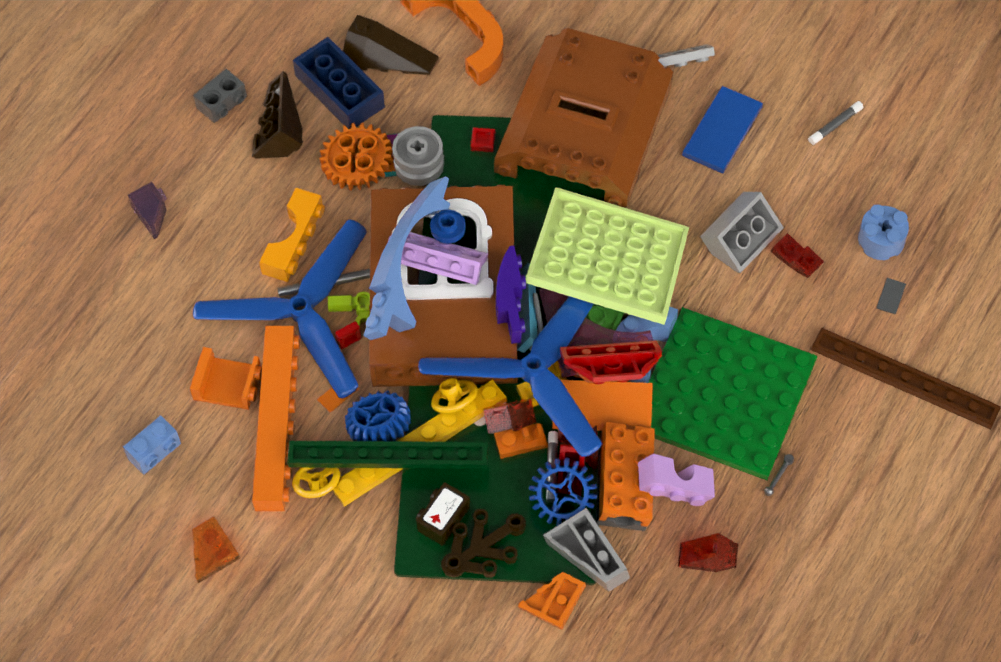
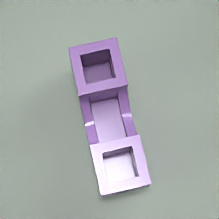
[638,454,715,506]

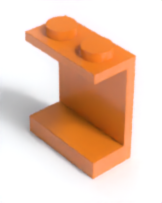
[190,347,262,410]

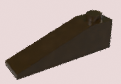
[343,15,439,75]
[252,71,303,159]

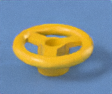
[431,378,477,414]
[292,468,340,498]

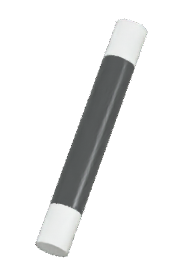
[808,101,863,145]

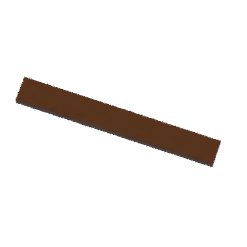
[811,328,1001,430]

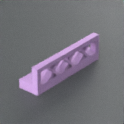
[388,232,488,285]

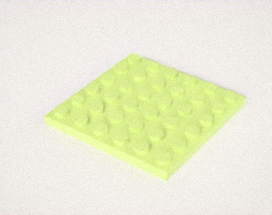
[525,187,689,325]

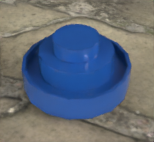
[430,210,466,244]

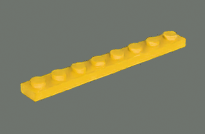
[332,380,507,507]

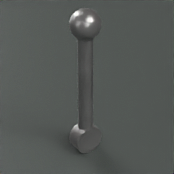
[764,454,794,496]

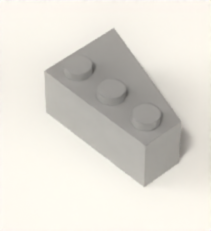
[543,508,630,592]

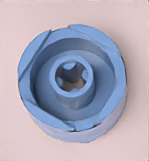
[858,204,909,260]

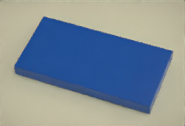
[682,86,763,174]

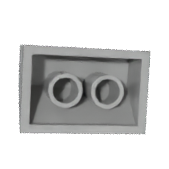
[700,192,784,273]

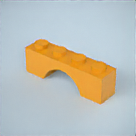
[259,188,325,282]

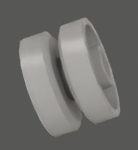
[392,126,444,186]

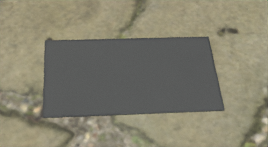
[877,278,906,315]

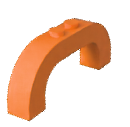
[400,0,504,86]

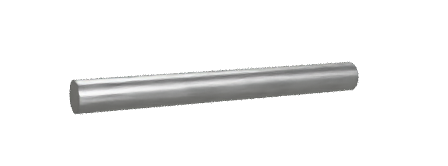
[277,269,370,297]

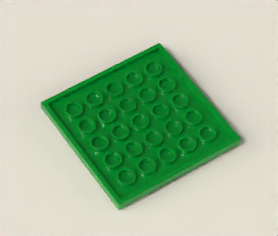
[649,307,817,481]

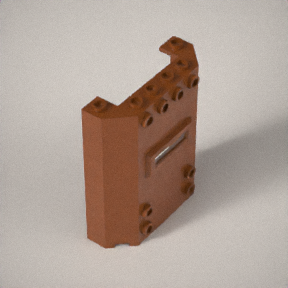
[494,28,674,208]

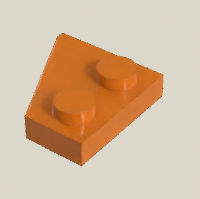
[518,572,586,630]

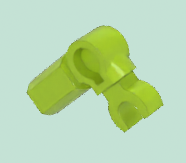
[328,291,370,326]

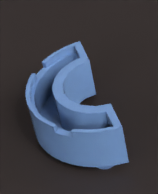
[612,307,678,383]

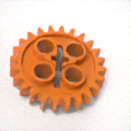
[319,123,393,191]

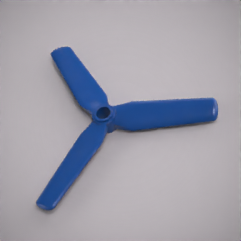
[193,220,367,398]
[418,296,602,457]

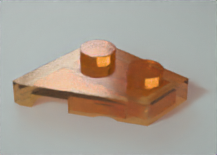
[192,516,240,584]

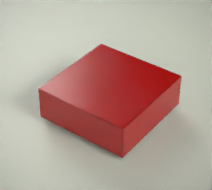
[471,128,496,152]
[335,321,362,350]

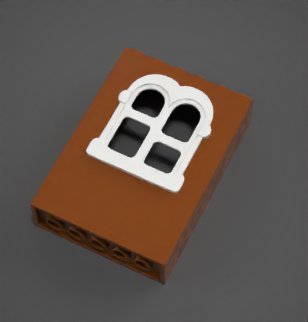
[369,185,518,387]

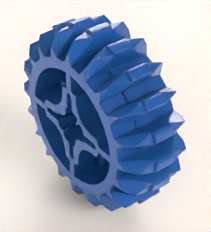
[345,390,411,441]
[529,458,597,526]

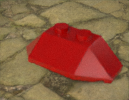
[560,340,662,384]

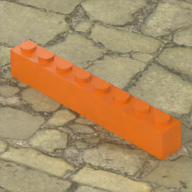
[252,326,300,511]

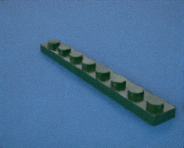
[287,441,488,469]

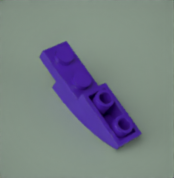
[496,246,526,344]

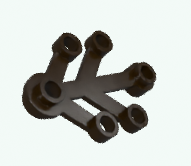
[441,509,526,578]

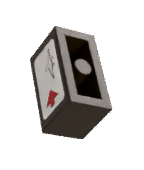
[416,482,470,546]

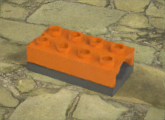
[596,422,655,531]

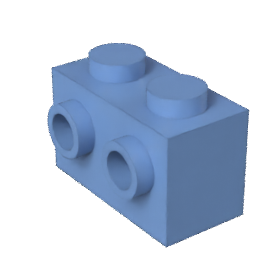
[123,415,181,475]

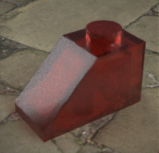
[678,533,738,572]

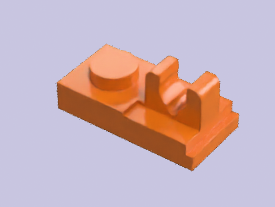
[494,423,548,459]

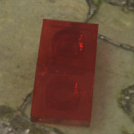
[770,233,824,278]

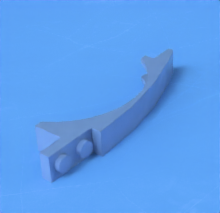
[364,176,450,340]

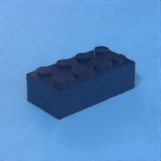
[293,37,385,129]

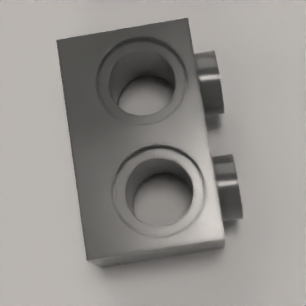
[193,69,247,123]

